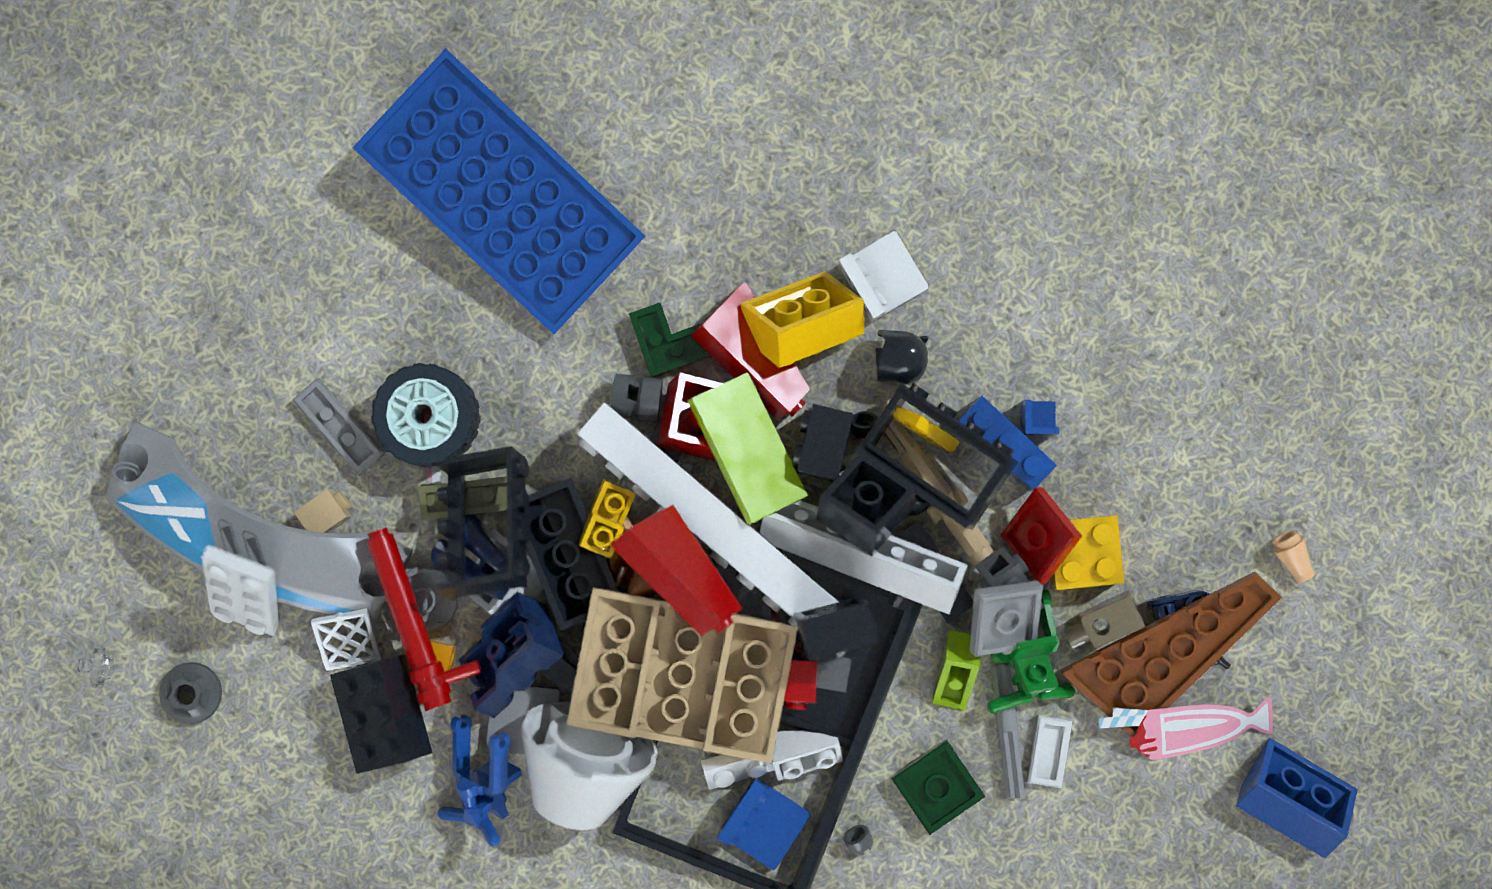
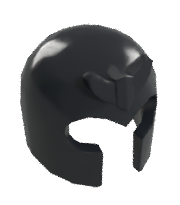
[875,330,929,386]

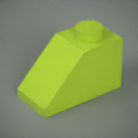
[932,630,981,711]

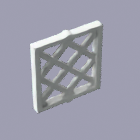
[311,609,381,671]

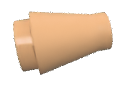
[1272,530,1315,583]

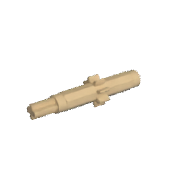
[884,419,994,568]

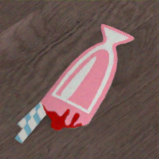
[1099,697,1273,760]

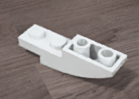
[701,731,843,790]

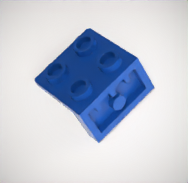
[717,777,810,870]

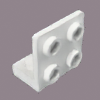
[837,231,928,322]

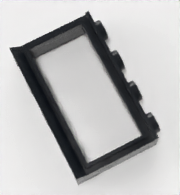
[854,383,1019,530]
[435,446,530,601]

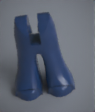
[431,514,509,600]

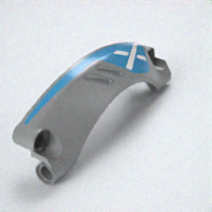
[106,422,413,622]

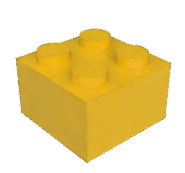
[1050,515,1125,590]

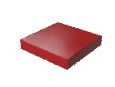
[1000,487,1083,584]

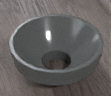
[159,662,222,724]

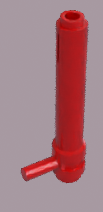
[367,527,482,711]

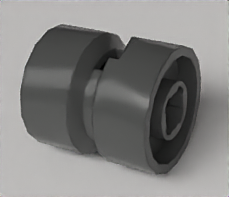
[610,373,663,422]

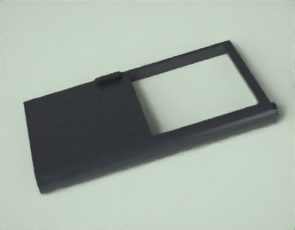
[612,546,923,889]

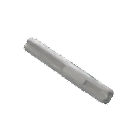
[992,663,1025,799]

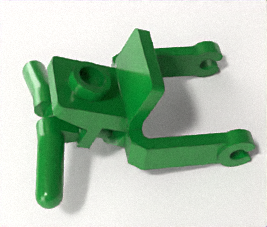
[987,590,1075,714]

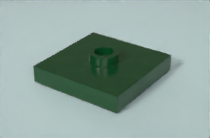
[890,739,986,835]

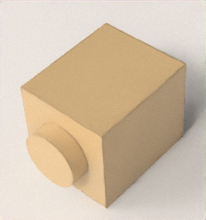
[294,489,352,533]

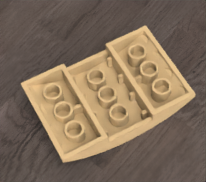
[567,588,798,764]

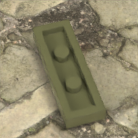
[418,476,507,521]

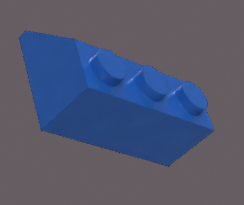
[1236,738,1358,858]

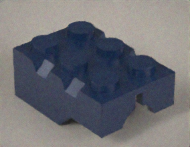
[459,591,564,718]

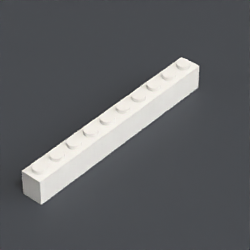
[578,402,845,658]

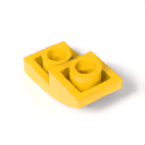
[579,479,636,559]

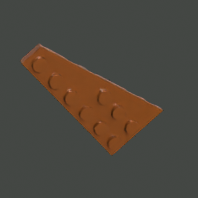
[1060,571,1282,737]

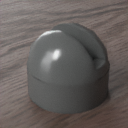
[843,825,873,855]

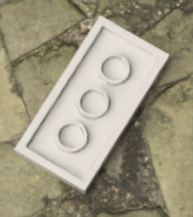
[202,545,279,636]

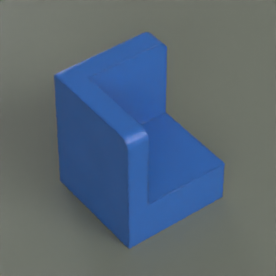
[1020,400,1059,436]

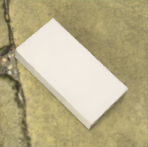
[1027,715,1072,788]

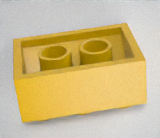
[741,271,864,368]

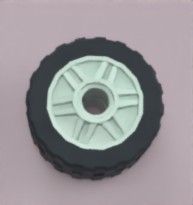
[371,363,481,467]

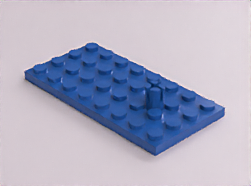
[352,48,646,335]

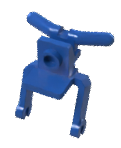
[438,714,522,847]

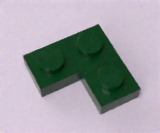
[629,303,712,378]

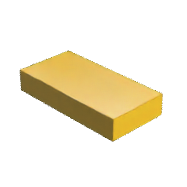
[893,406,959,452]

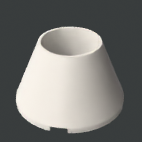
[521,702,658,830]

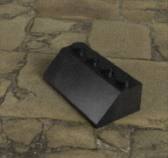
[526,478,619,631]

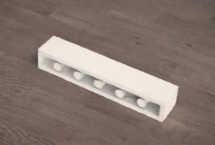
[759,500,968,614]

